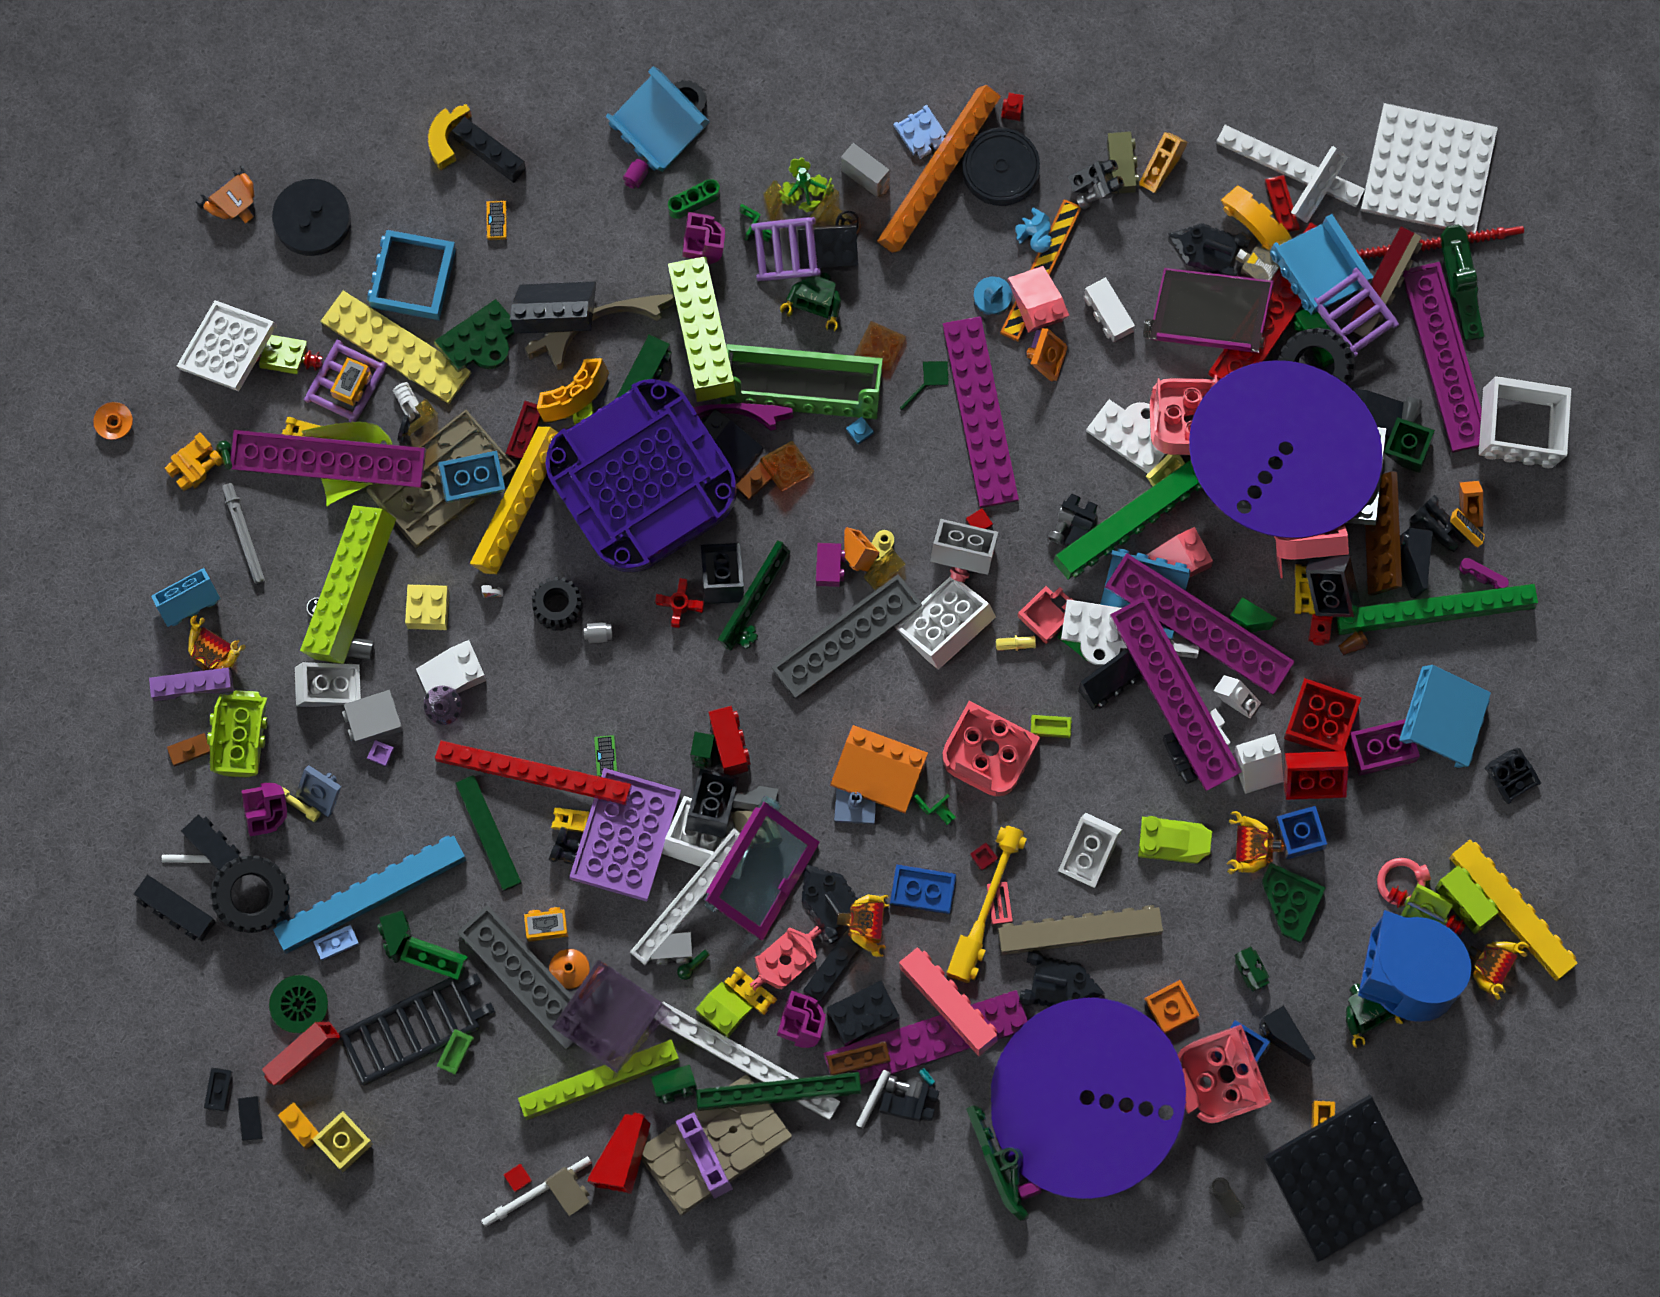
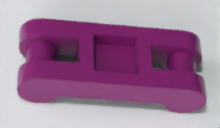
[1459,558,1509,589]

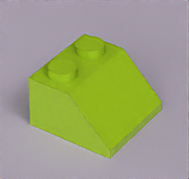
[695,982,754,1038]

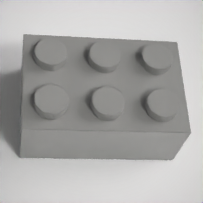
[930,519,998,575]

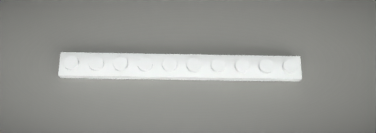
[653,1002,840,1120]

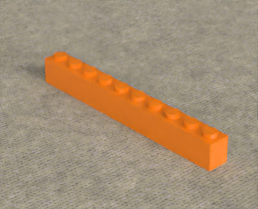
[877,85,1001,253]

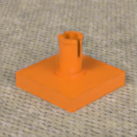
[1027,328,1068,381]

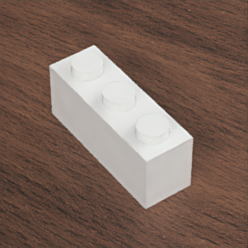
[1084,277,1135,342]

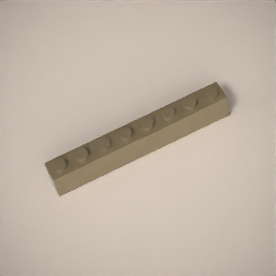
[998,905,1163,955]

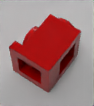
[1001,93,1024,121]
[1308,614,1332,646]

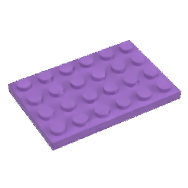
[569,768,681,902]

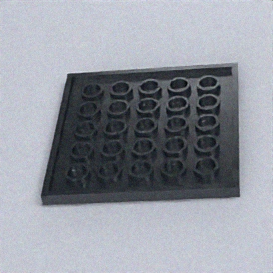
[1264,1095,1424,1262]

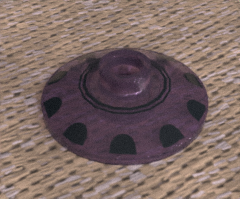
[424,685,462,725]

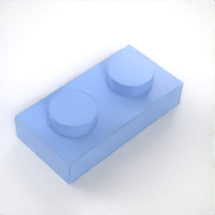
[313,925,359,961]

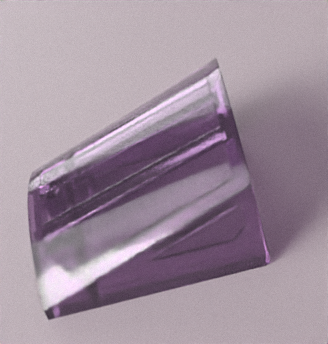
[552,960,672,1073]

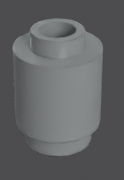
[584,622,612,644]

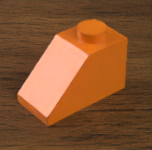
[1459,481,1483,527]
[844,527,880,572]

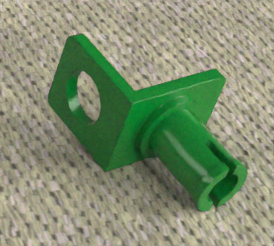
[739,204,772,242]
[913,794,956,825]

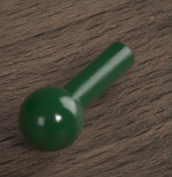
[216,441,232,470]
[677,949,710,980]

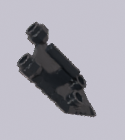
[1168,223,1251,276]
[801,864,869,945]
[1019,950,1105,1007]

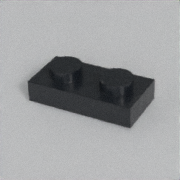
[204,1068,232,1112]

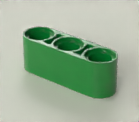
[668,179,720,219]

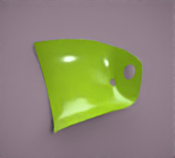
[302,422,392,506]

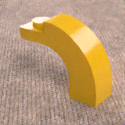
[428,104,472,170]

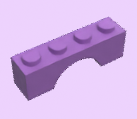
[149,668,234,701]
[676,1112,732,1199]

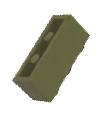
[1107,132,1139,193]

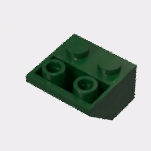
[377,910,412,963]
[651,1065,697,1105]

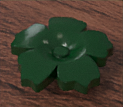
[737,625,758,649]

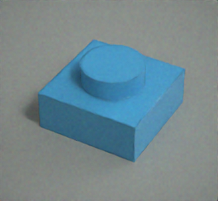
[846,417,874,445]

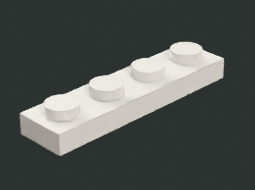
[1291,146,1348,223]

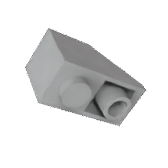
[651,932,693,966]

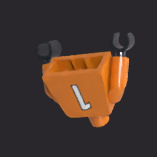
[195,166,255,224]

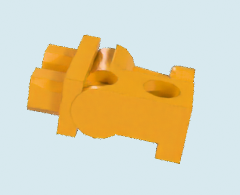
[165,432,223,492]

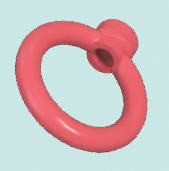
[1377,858,1431,906]

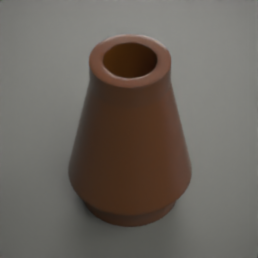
[1338,630,1369,656]

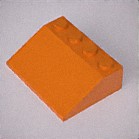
[830,725,928,813]

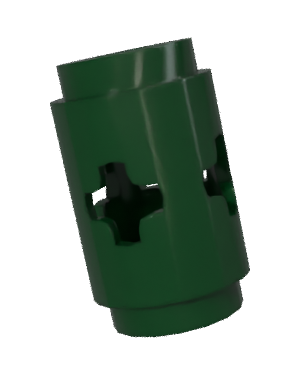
[1234,946,1270,992]

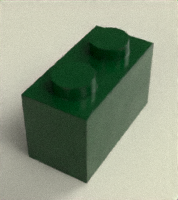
[690,732,716,769]

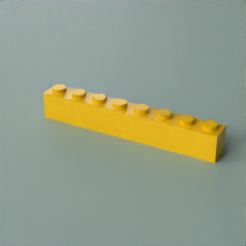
[470,427,558,574]
[1449,840,1577,982]

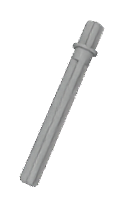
[222,483,265,584]

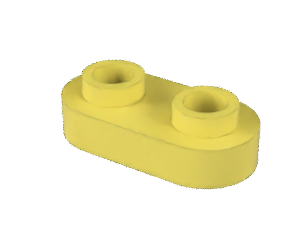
[871,530,894,568]

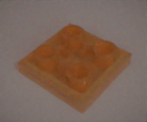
[854,321,906,372]
[760,441,815,492]

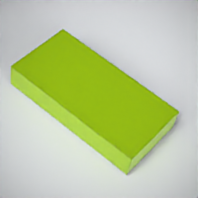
[1030,715,1072,738]

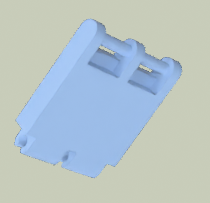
[893,105,946,159]

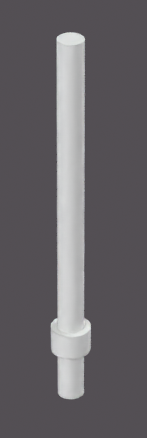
[481,1156,592,1227]

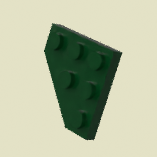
[1261,862,1325,943]

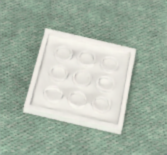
[177,301,277,391]

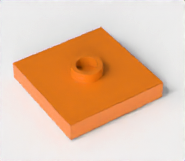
[1144,980,1200,1034]

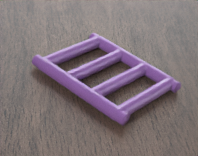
[751,217,821,281]
[1313,268,1399,358]
[304,340,387,422]

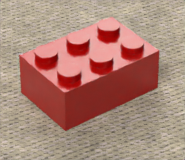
[708,705,751,776]
[1284,751,1348,800]

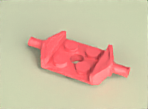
[749,926,822,991]

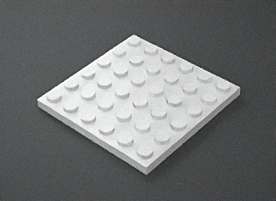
[1361,103,1498,234]

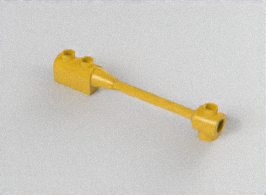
[946,826,1027,983]

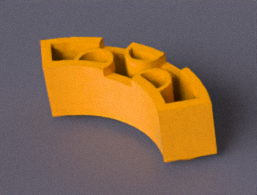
[1221,186,1292,251]
[537,358,609,422]

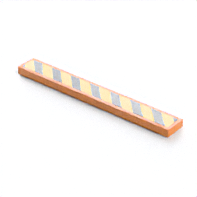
[1000,199,1082,342]

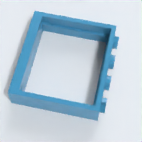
[367,230,456,320]

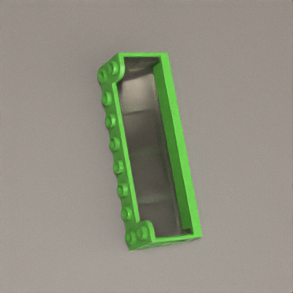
[721,344,883,419]

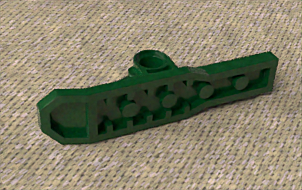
[1440,224,1485,341]
[966,1105,1029,1221]

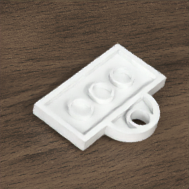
[1086,399,1166,473]
[1061,599,1127,666]

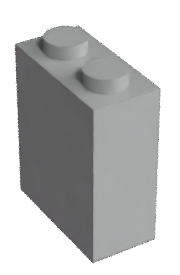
[841,143,890,198]
[342,690,403,746]

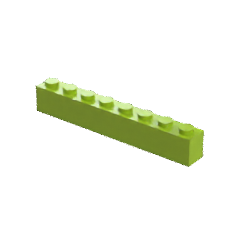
[518,1039,680,1121]

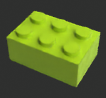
[1435,865,1498,935]

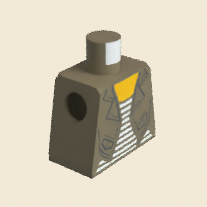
[1235,247,1280,292]

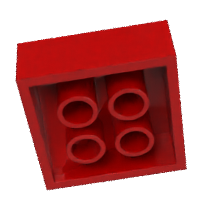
[1283,678,1362,752]

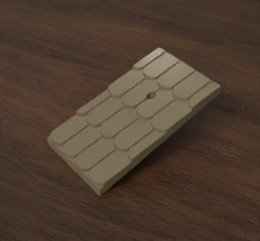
[366,410,515,548]
[641,1074,792,1216]

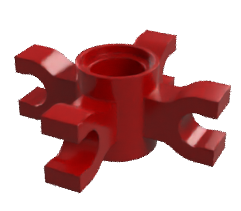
[655,578,704,628]

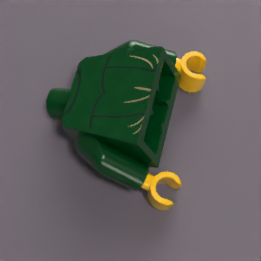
[780,273,841,332]
[1346,984,1403,1048]

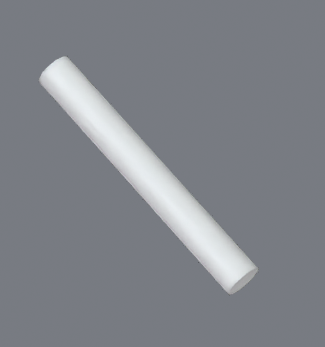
[162,855,211,863]
[856,1070,891,1128]

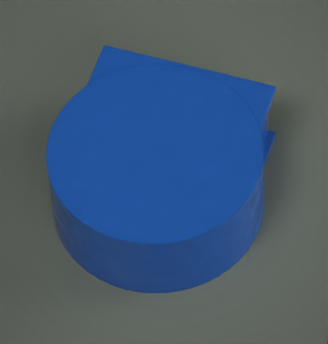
[1358,910,1471,1022]

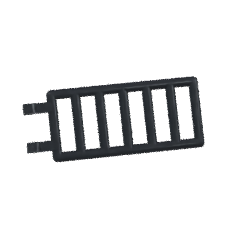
[339,973,496,1085]

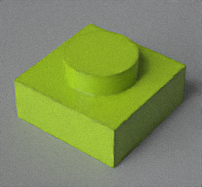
[573,403,594,425]

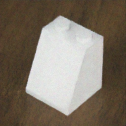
[1233,734,1284,794]

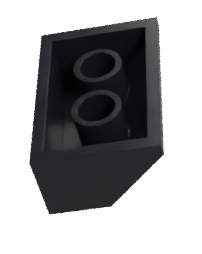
[1078,648,1141,710]

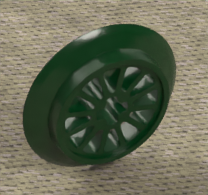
[269,975,328,1033]

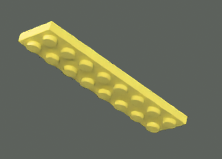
[321,291,471,404]

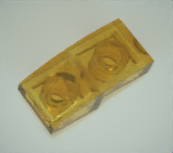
[864,548,905,591]

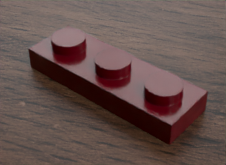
[505,401,541,461]

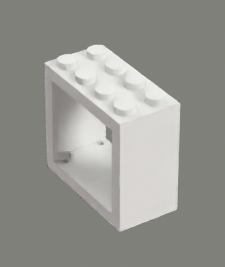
[1479,376,1571,468]

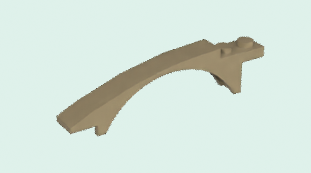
[525,294,675,370]

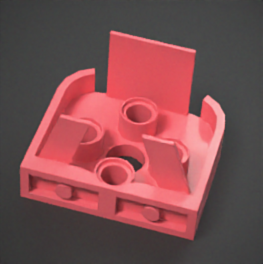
[1150,375,1219,455]
[1274,524,1349,578]
[942,701,1040,797]
[1178,1025,1272,1123]

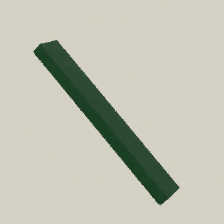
[718,540,791,651]
[456,775,522,891]

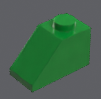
[1229,597,1276,633]

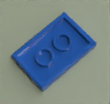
[890,864,956,914]

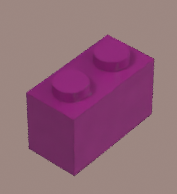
[816,543,845,587]

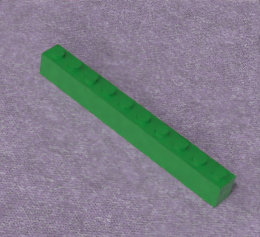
[1053,460,1202,580]
[1336,584,1538,635]

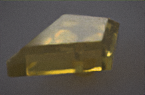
[763,180,785,220]

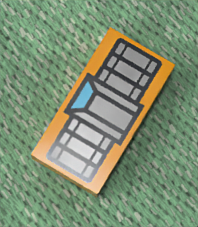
[486,201,507,240]
[1450,508,1485,548]

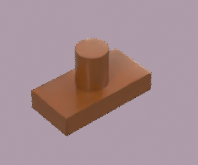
[736,459,777,500]
[167,733,210,767]

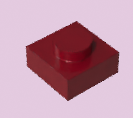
[970,843,998,871]

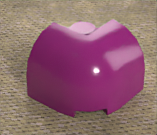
[682,212,725,265]
[241,783,287,836]
[776,991,826,1048]

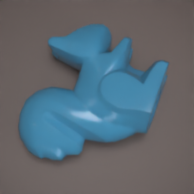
[1015,208,1052,253]

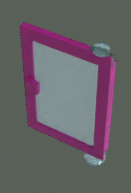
[704,796,820,941]

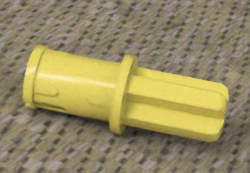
[996,635,1036,651]

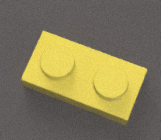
[1146,454,1185,486]

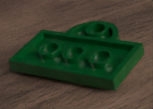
[434,299,515,372]

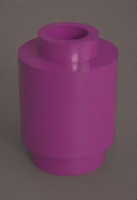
[623,159,649,189]

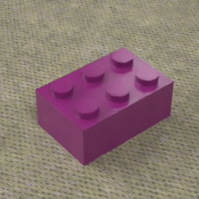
[1348,719,1420,776]

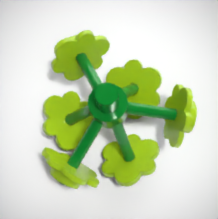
[779,158,834,212]

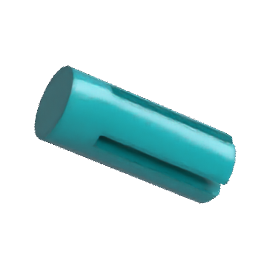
[919,1068,935,1086]

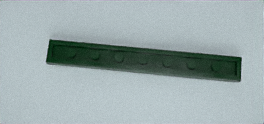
[696,1072,861,1111]

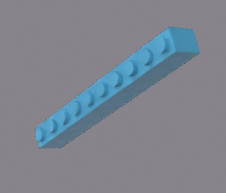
[273,836,466,954]

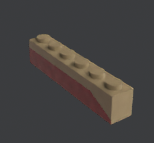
[1349,226,1423,340]

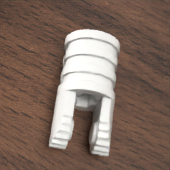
[393,382,423,421]

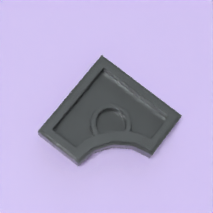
[733,786,779,811]

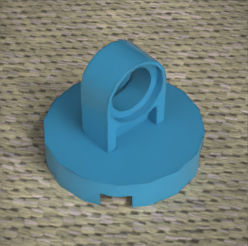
[974,276,1012,315]

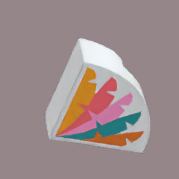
[482,585,503,598]

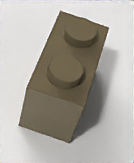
[545,1167,590,1216]

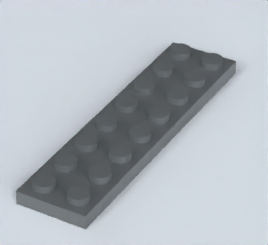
[771,574,922,700]
[457,905,596,1051]

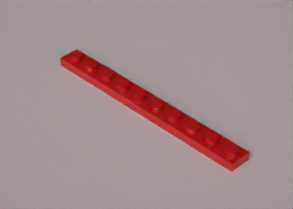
[435,741,632,805]

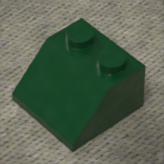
[1384,417,1435,473]

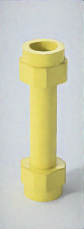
[282,787,321,822]

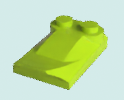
[1138,816,1212,864]

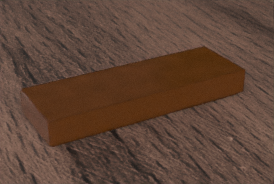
[826,1041,891,1075]

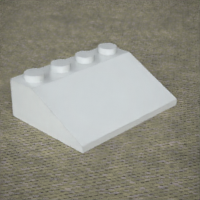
[895,577,996,670]
[662,796,751,879]

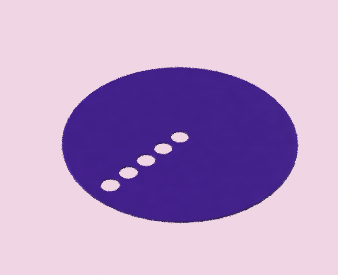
[1189,361,1383,538]
[991,998,1186,1199]

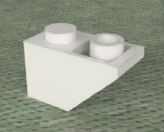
[1214,675,1261,718]

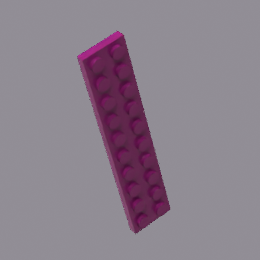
[1402,262,1482,453]
[943,316,1019,508]
[231,430,427,488]
[1105,553,1294,695]
[1109,596,1242,791]
[823,990,1027,1085]

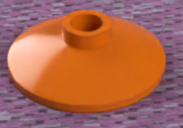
[93,402,133,440]
[549,949,590,989]

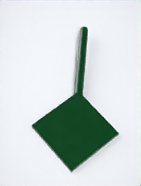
[900,361,949,410]

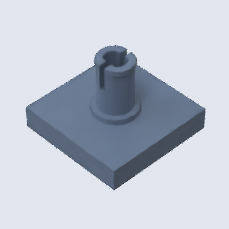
[295,765,342,817]
[834,788,876,825]

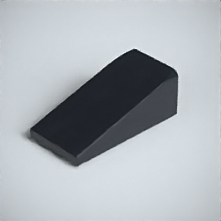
[238,1096,263,1141]

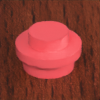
[950,567,970,582]

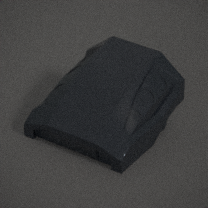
[1484,747,1542,804]

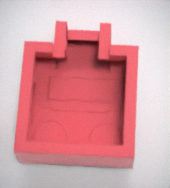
[1018,586,1073,644]

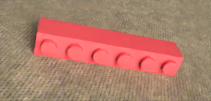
[899,947,998,1056]

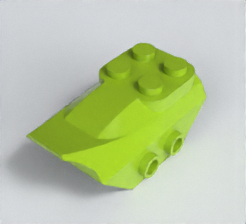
[207,690,268,778]

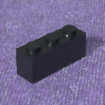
[181,814,241,871]

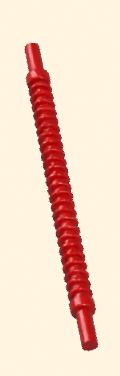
[1356,226,1524,261]

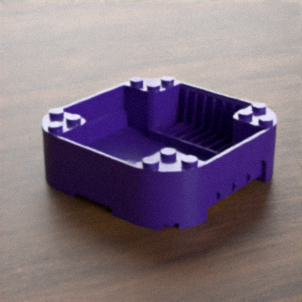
[546,379,737,573]

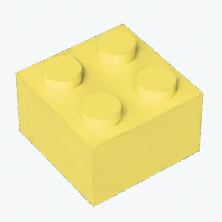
[405,585,449,630]
[312,1111,373,1172]

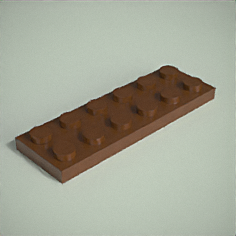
[1365,471,1402,595]

